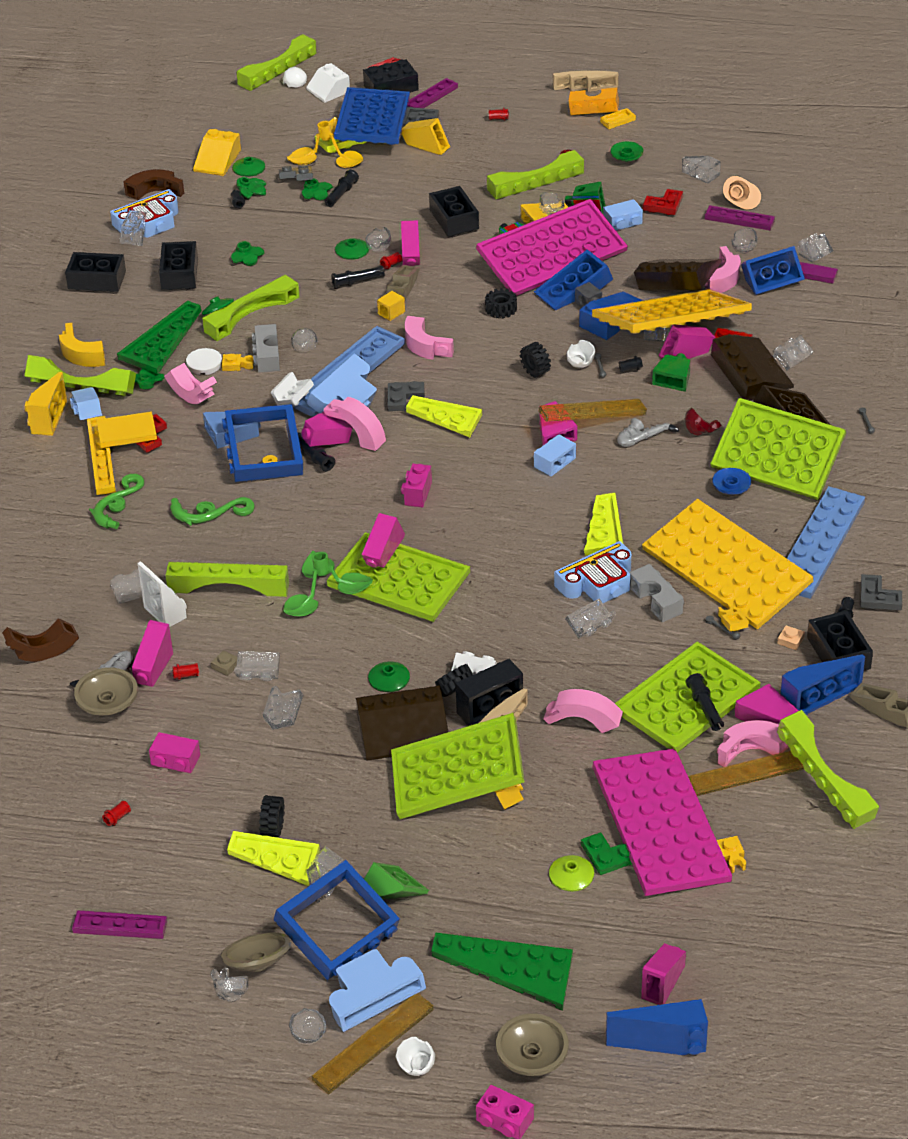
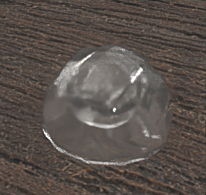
[210,967,249,1002]

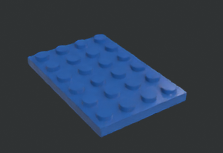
[334,87,410,145]

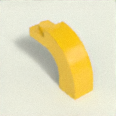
[59,323,105,367]

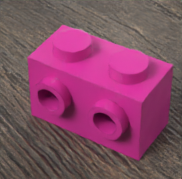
[401,463,432,508]
[476,1084,534,1139]

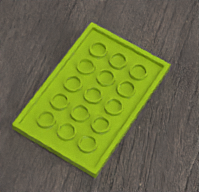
[711,398,846,500]
[327,532,470,622]
[615,641,761,753]
[391,713,525,819]

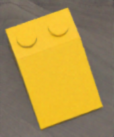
[193,129,241,176]
[25,372,67,436]

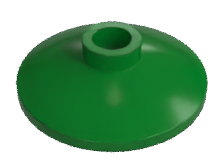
[611,141,643,161]
[233,157,265,177]
[335,238,369,260]
[202,296,234,315]
[368,661,410,692]

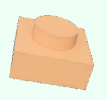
[777,625,805,650]

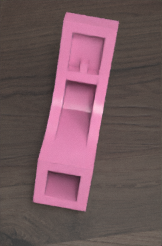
[704,246,741,293]
[405,316,454,360]
[164,363,217,404]
[324,397,386,451]
[544,689,623,733]
[717,720,788,767]

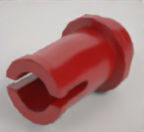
[489,108,509,121]
[380,252,402,269]
[172,663,199,680]
[102,800,131,826]

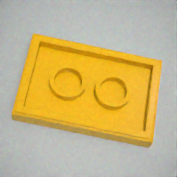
[96,411,157,448]

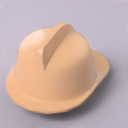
[723,176,761,210]

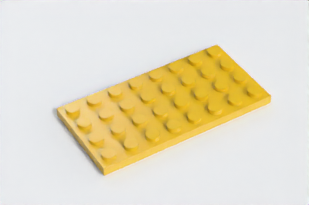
[592,289,752,333]
[642,499,814,630]

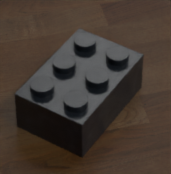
[363,59,419,93]
[429,186,479,236]
[159,241,198,290]
[65,252,126,292]
[807,610,873,671]
[455,659,523,726]

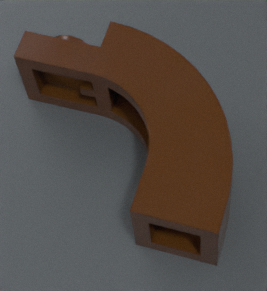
[123,169,184,200]
[2,618,79,662]

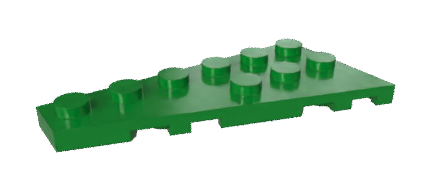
[117,301,202,374]
[431,932,573,1011]

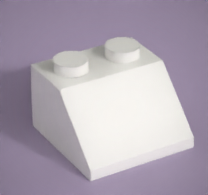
[307,63,350,103]

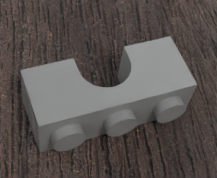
[252,324,280,373]
[629,564,684,622]

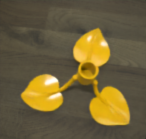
[287,117,363,168]

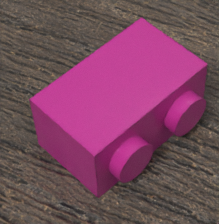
[149,732,200,773]

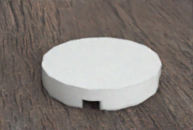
[186,348,222,375]

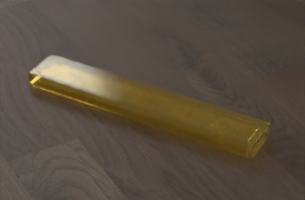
[538,399,647,422]
[688,751,804,796]
[312,993,434,1095]

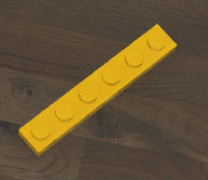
[87,416,116,495]

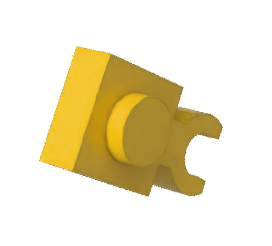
[222,354,254,371]
[718,605,749,632]
[717,836,746,873]

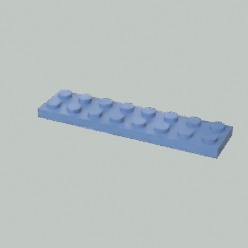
[293,326,405,417]
[787,486,865,599]

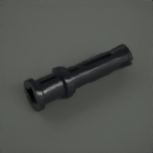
[324,169,359,207]
[331,266,385,289]
[298,432,335,472]
[685,673,724,731]

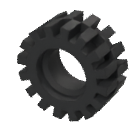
[485,288,517,319]
[519,342,551,378]
[435,664,473,697]
[259,795,285,837]

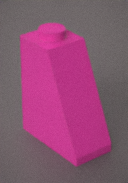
[401,220,420,266]
[659,325,715,359]
[539,401,577,446]
[301,412,353,447]
[361,513,405,568]
[132,620,173,687]
[735,684,799,724]
[641,943,686,1005]

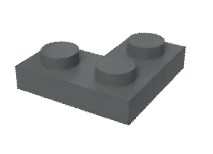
[403,107,439,127]
[278,164,313,181]
[388,381,425,411]
[860,574,902,610]

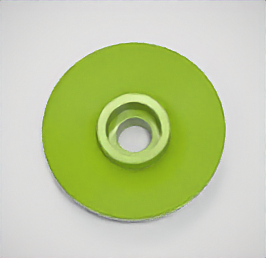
[549,855,594,892]

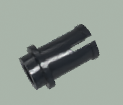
[231,190,245,208]
[619,356,643,373]
[837,597,855,618]

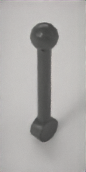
[594,353,607,378]
[859,407,875,434]
[706,615,740,640]

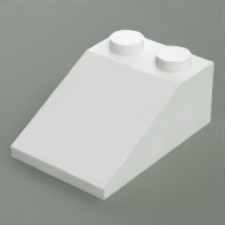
[137,562,187,627]

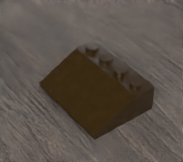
[634,259,722,290]
[711,334,794,401]
[753,385,831,425]
[356,686,449,761]

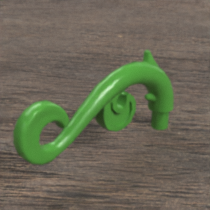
[89,474,144,529]
[170,497,255,526]

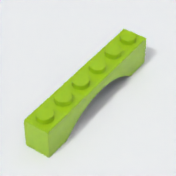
[236,34,317,91]
[487,150,584,199]
[202,275,300,341]
[25,355,136,396]
[165,562,289,597]
[777,710,879,829]

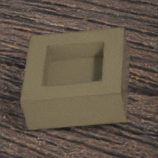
[211,650,240,676]

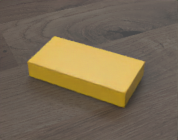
[600,108,636,129]

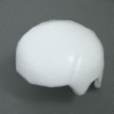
[283,67,307,88]
[566,340,595,368]
[395,1037,435,1076]

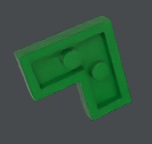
[581,832,632,875]

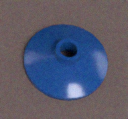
[712,468,751,495]

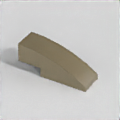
[387,265,420,299]
[850,683,908,727]

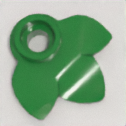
[236,177,266,199]
[302,178,333,200]
[231,241,265,266]
[135,369,165,389]

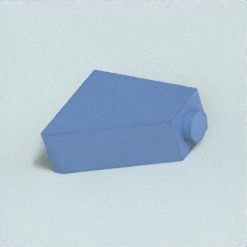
[203,412,261,449]

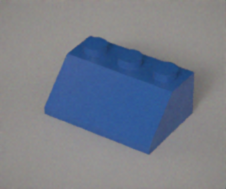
[741,246,805,295]

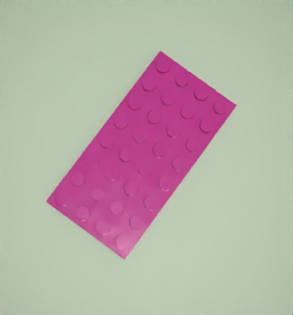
[476,199,628,296]
[592,749,732,896]

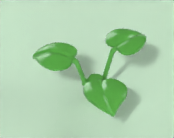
[283,551,373,616]

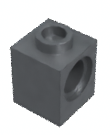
[575,282,602,308]

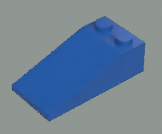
[534,249,613,310]
[579,291,643,340]
[781,654,865,715]
[606,999,708,1055]

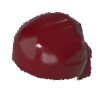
[684,407,722,435]

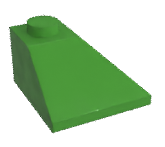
[364,862,429,899]

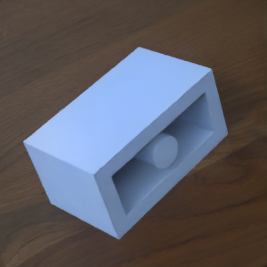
[603,199,643,231]
[69,387,102,420]
[534,434,576,476]

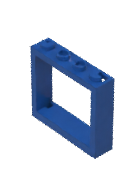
[222,404,303,482]
[274,860,400,981]

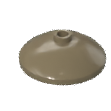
[74,668,138,716]
[221,932,291,972]
[496,1014,569,1076]

